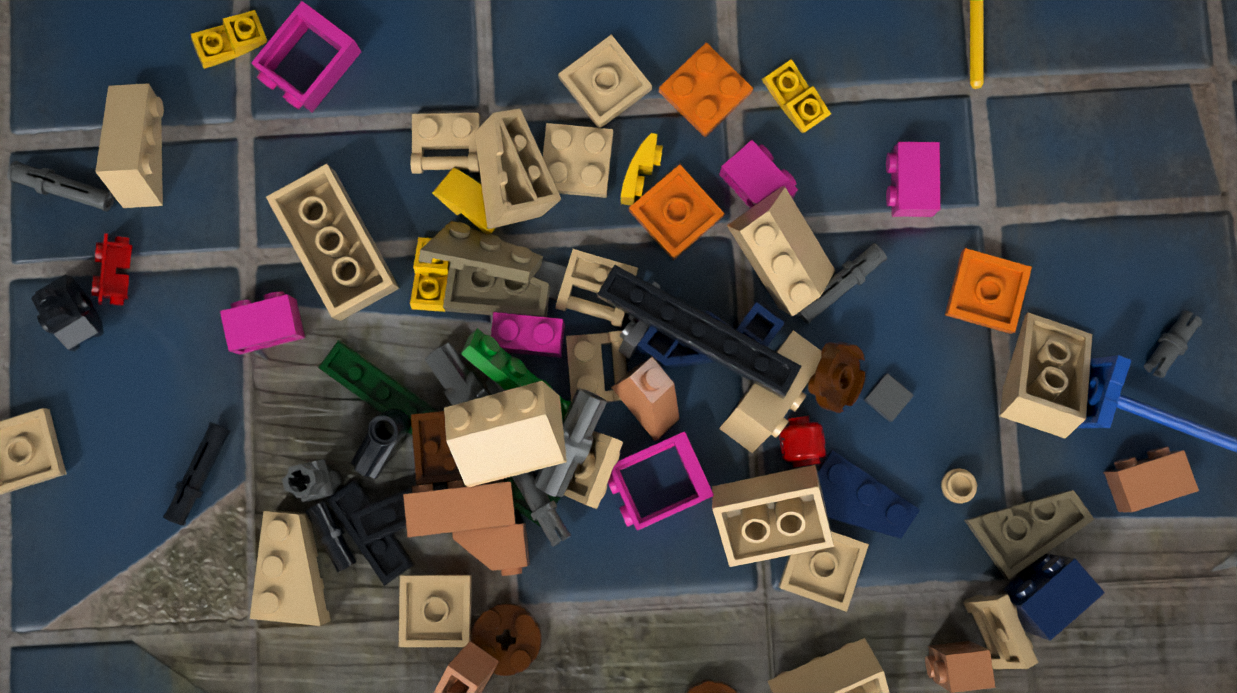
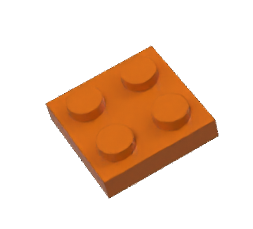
[658,42,753,137]
[629,164,725,261]
[945,248,1032,334]

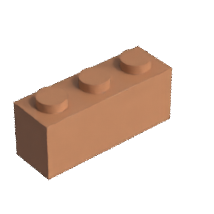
[403,478,516,537]

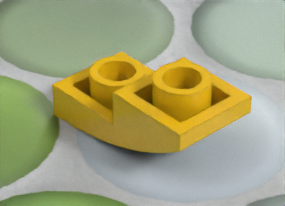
[191,10,267,69]
[761,59,831,133]
[620,133,663,205]
[432,167,495,234]
[410,237,450,312]

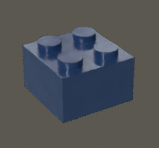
[1004,554,1105,641]

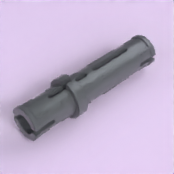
[7,161,115,212]
[797,243,887,324]
[512,471,572,547]

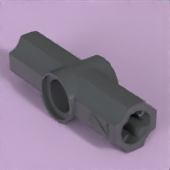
[425,342,489,405]
[534,388,607,497]
[282,459,342,502]

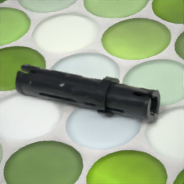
[163,422,231,526]

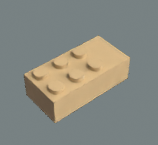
[266,164,400,321]

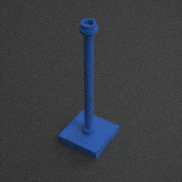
[1077,355,1237,453]

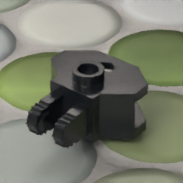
[31,274,104,352]

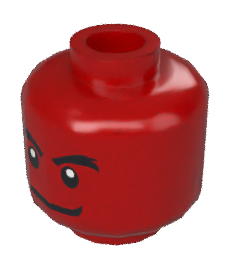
[779,416,827,468]

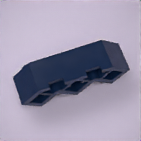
[637,302,785,370]

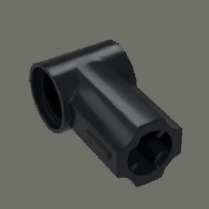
[351,409,410,479]

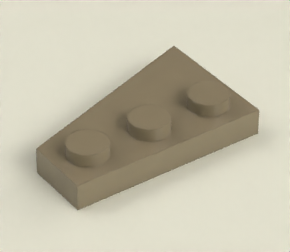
[419,220,543,283]
[443,262,551,317]
[964,490,1094,579]

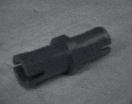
[305,501,357,573]

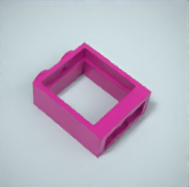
[251,1,362,113]
[608,431,714,531]

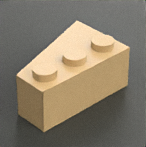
[96,84,164,208]
[475,108,561,229]
[719,330,822,453]
[250,510,331,626]

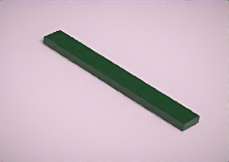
[318,340,561,527]

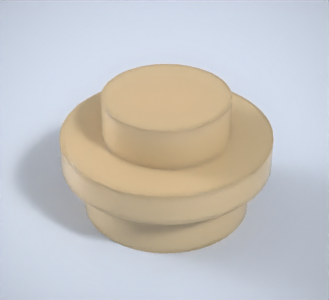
[941,468,977,503]

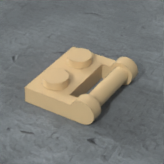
[411,113,480,174]
[556,249,638,328]
[566,331,628,402]
[963,594,1038,669]

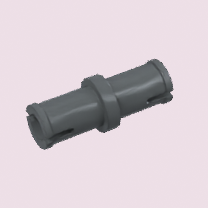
[1144,311,1202,378]

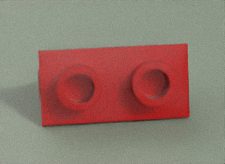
[91,233,133,306]

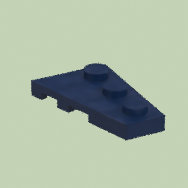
[817,450,920,539]

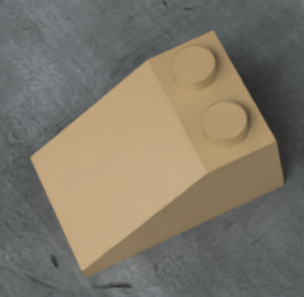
[1000,312,1093,438]

